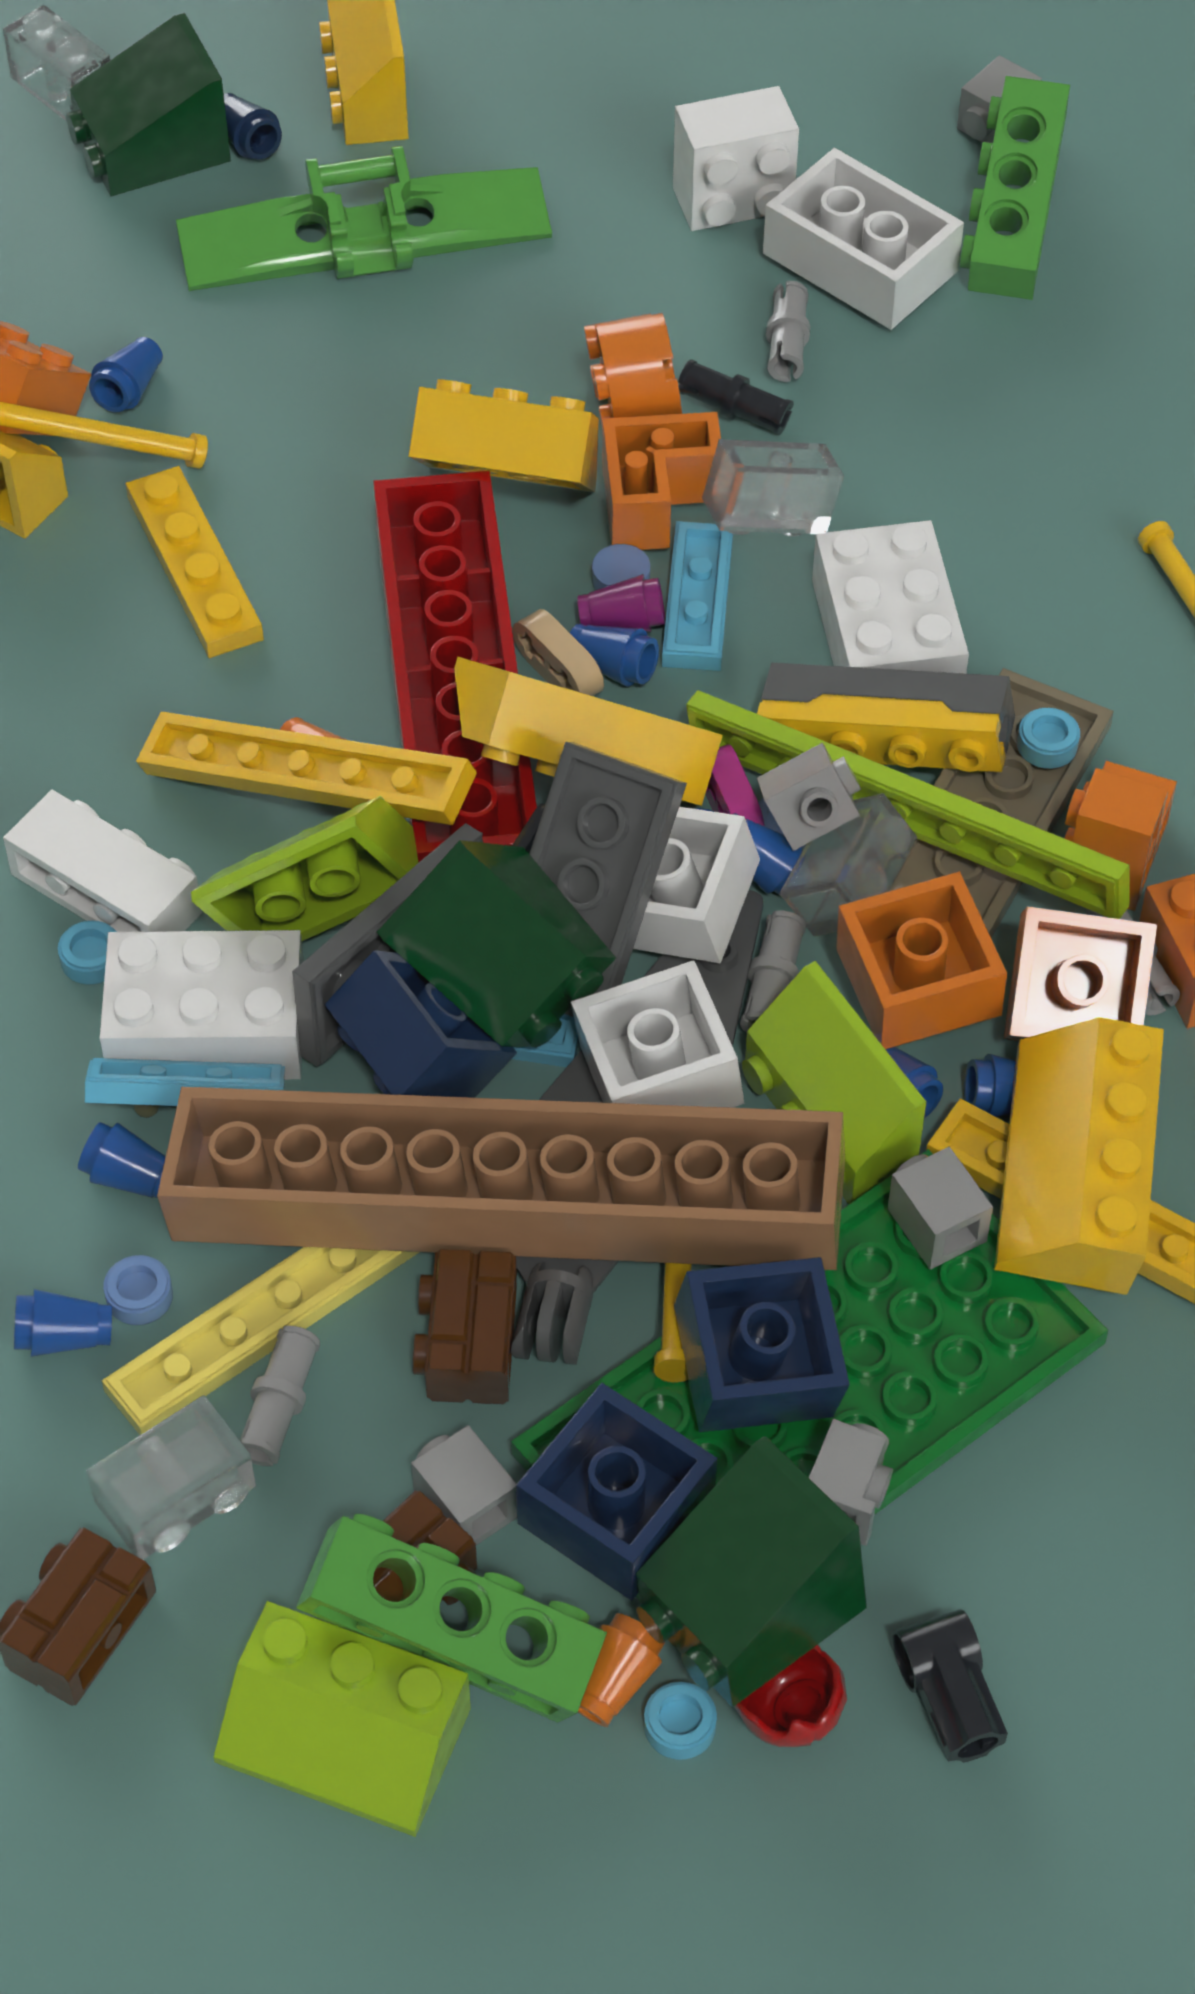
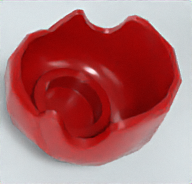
[734,1645,847,1747]

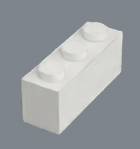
[3,789,202,932]

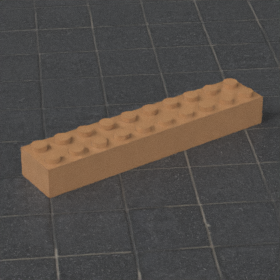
[157,1087,845,1270]

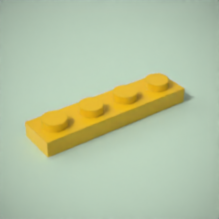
[125,466,264,658]

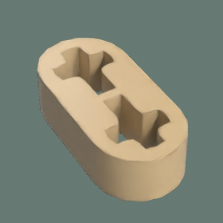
[512,609,604,696]

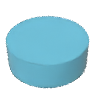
[1017,708,1080,769]
[58,921,117,985]
[644,1682,717,1760]

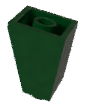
[66,13,231,196]
[377,840,616,1047]
[636,1436,867,1707]

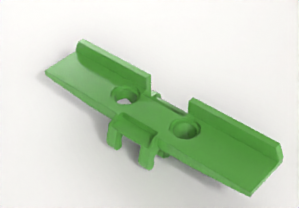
[176,146,552,291]

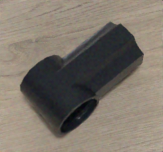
[892,1609,1008,1763]

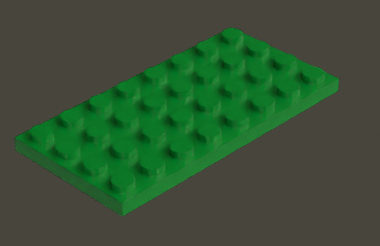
[511,1149,1109,1603]

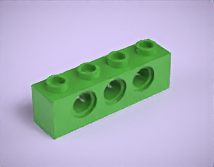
[960,76,1070,300]
[296,1514,607,1723]

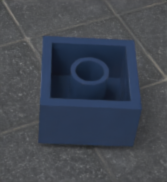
[325,950,517,1098]
[674,1257,850,1433]
[516,1383,717,1601]

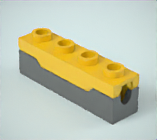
[757,662,1015,772]

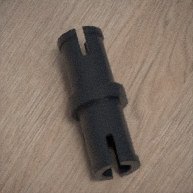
[678,359,794,435]

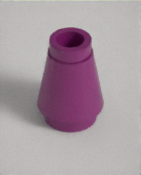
[577,574,665,632]

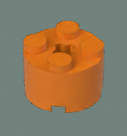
[584,313,682,424]

